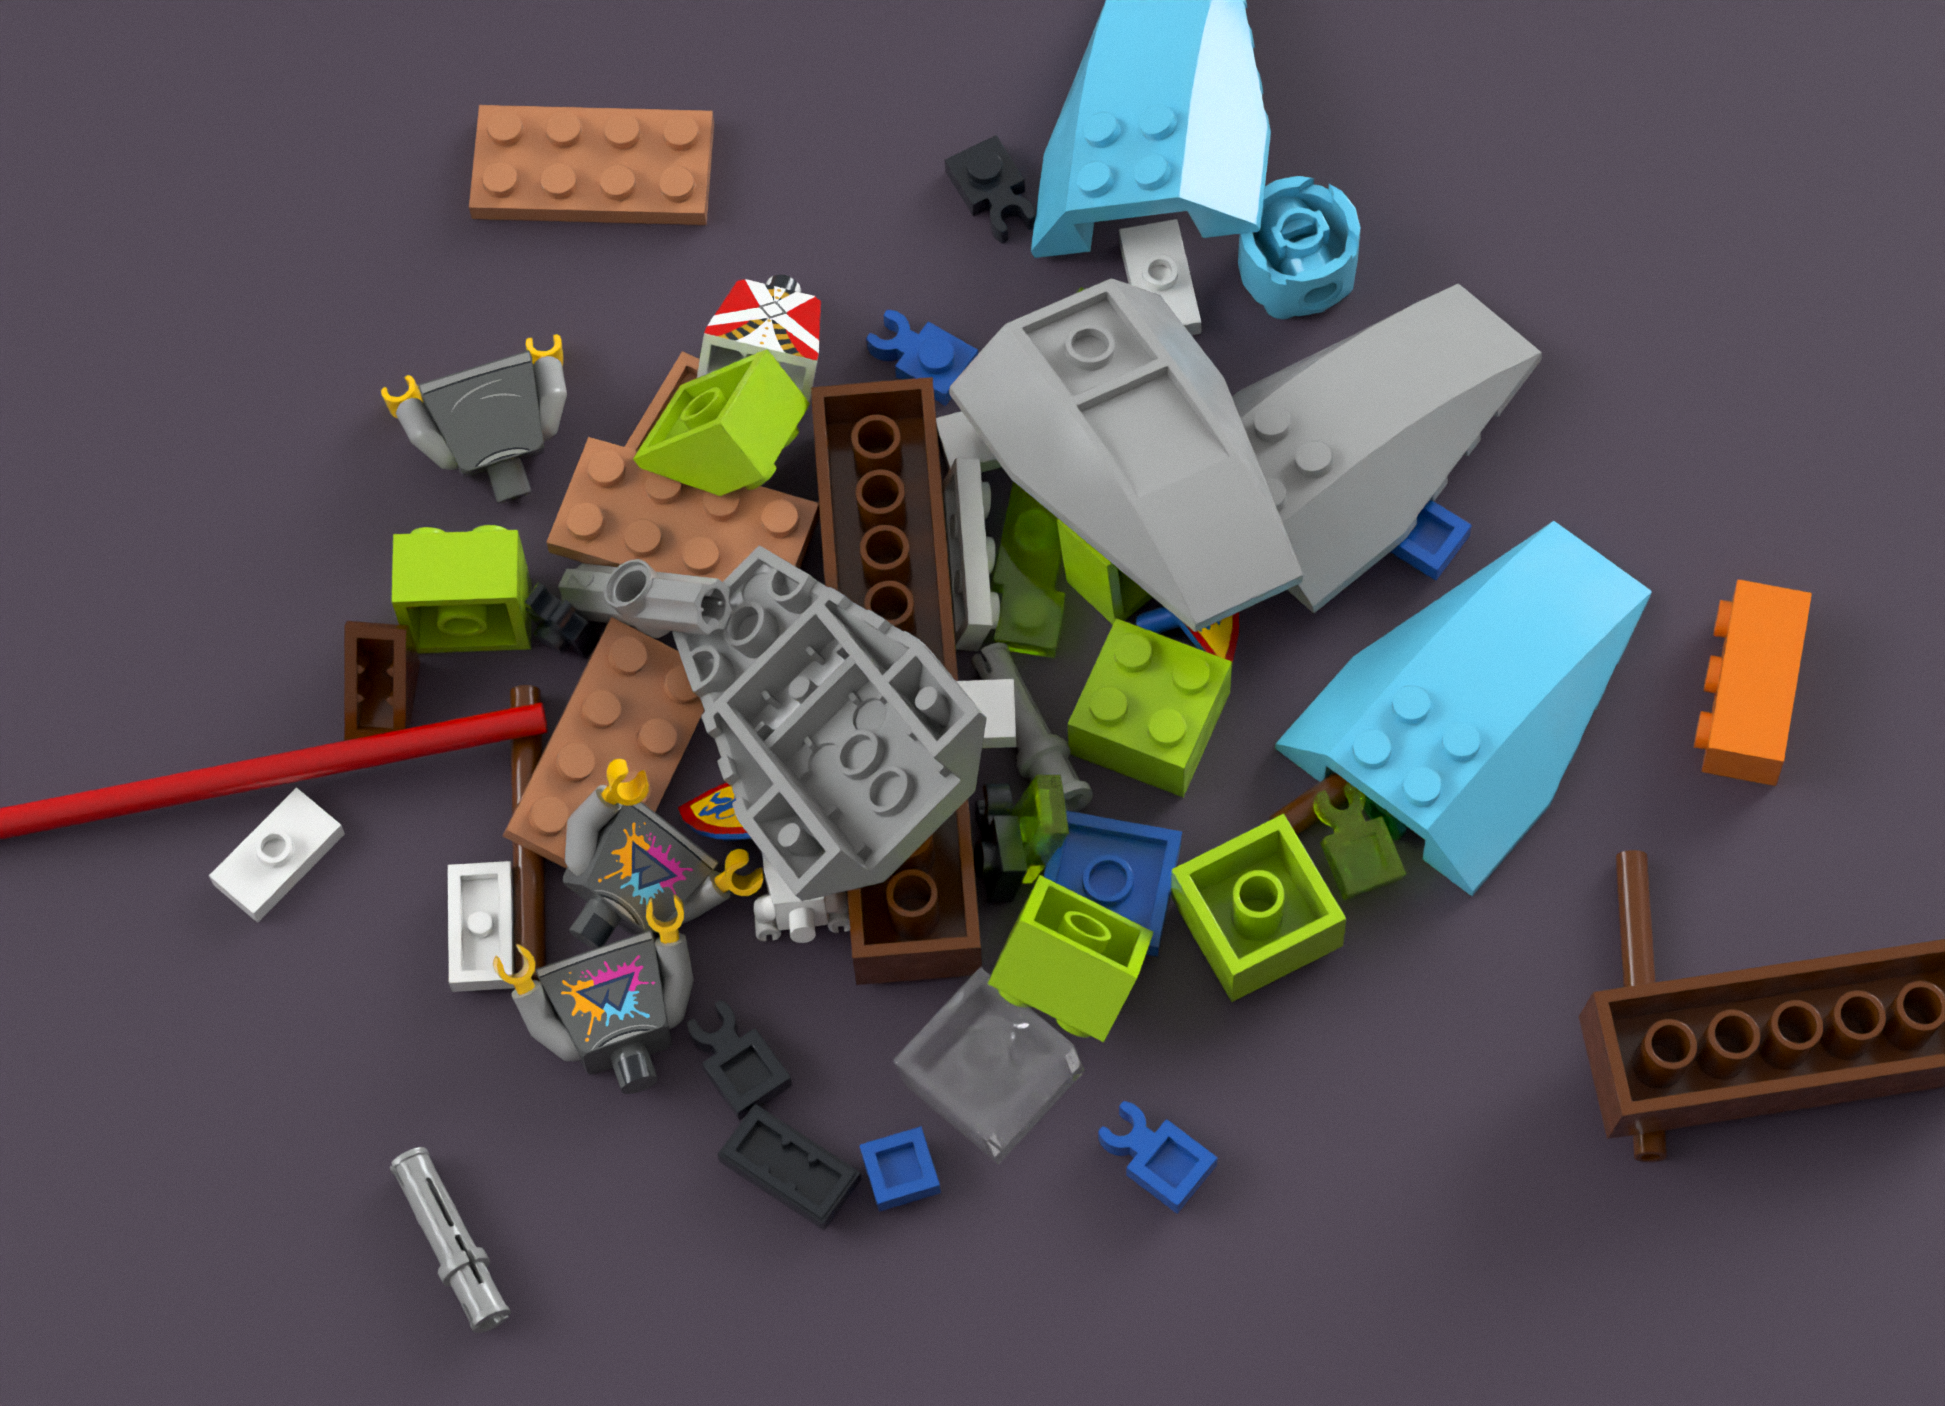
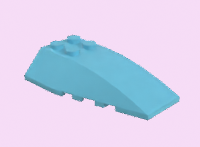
[1031,0,1271,258]
[1275,521,1652,896]

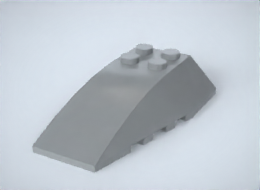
[1232,283,1542,613]
[672,545,987,901]

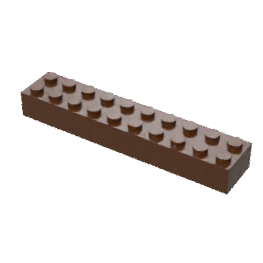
[811,377,983,985]

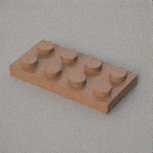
[469,105,714,225]
[546,437,820,582]
[502,617,704,869]

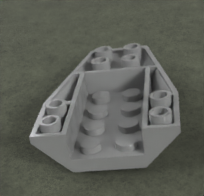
[949,278,1303,632]

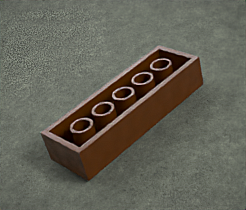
[1578,939,1945,1139]

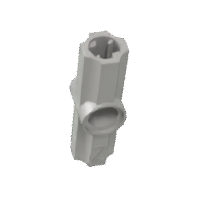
[558,559,732,638]

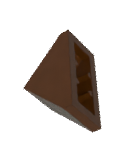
[344,621,420,741]

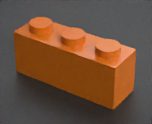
[1694,579,1812,786]

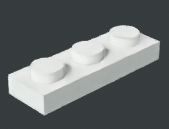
[942,457,1000,651]

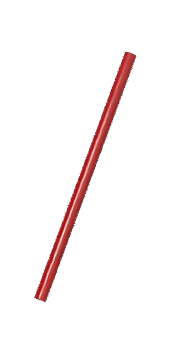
[0,702,548,840]

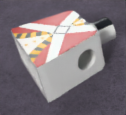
[697,275,821,402]

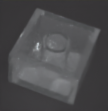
[893,967,1085,1165]

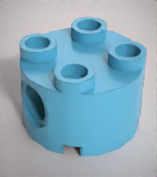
[1238,176,1361,320]

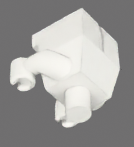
[754,853,850,943]

